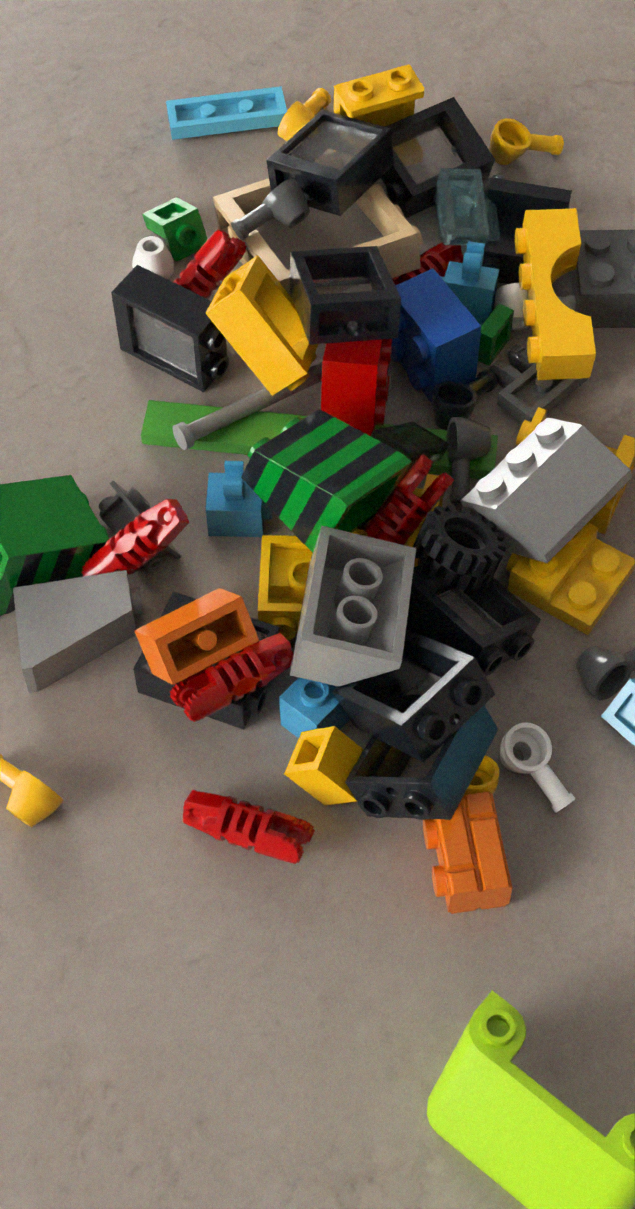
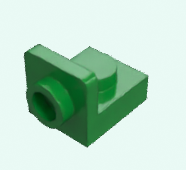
[142,197,208,261]

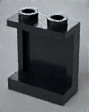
[477,178,572,287]

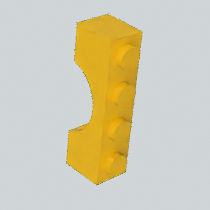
[515,208,596,380]

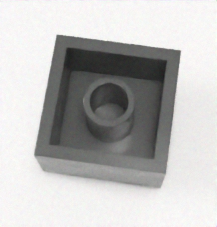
[569,230,635,328]

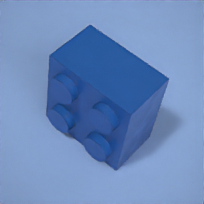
[391,269,481,403]

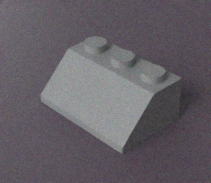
[461,417,633,563]
[290,526,416,687]

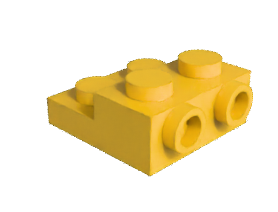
[506,522,635,635]
[258,535,313,640]

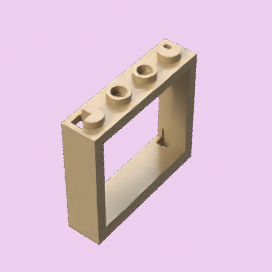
[213,155,423,298]

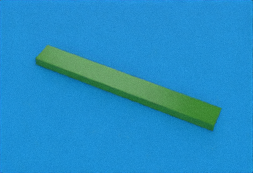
[141,400,498,479]

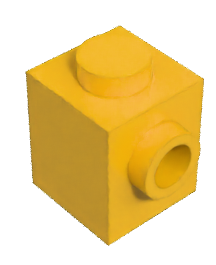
[284,726,364,806]

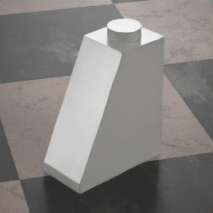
[13,570,143,693]

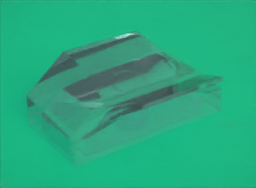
[436,168,501,245]

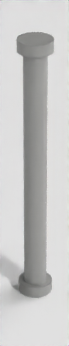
[173,362,322,450]

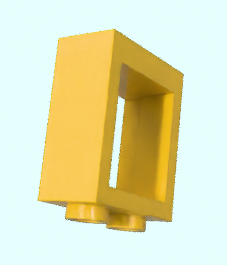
[206,255,319,396]

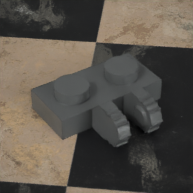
[489,344,588,423]

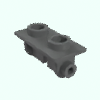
[99,481,182,572]

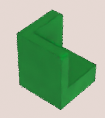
[478,303,514,366]

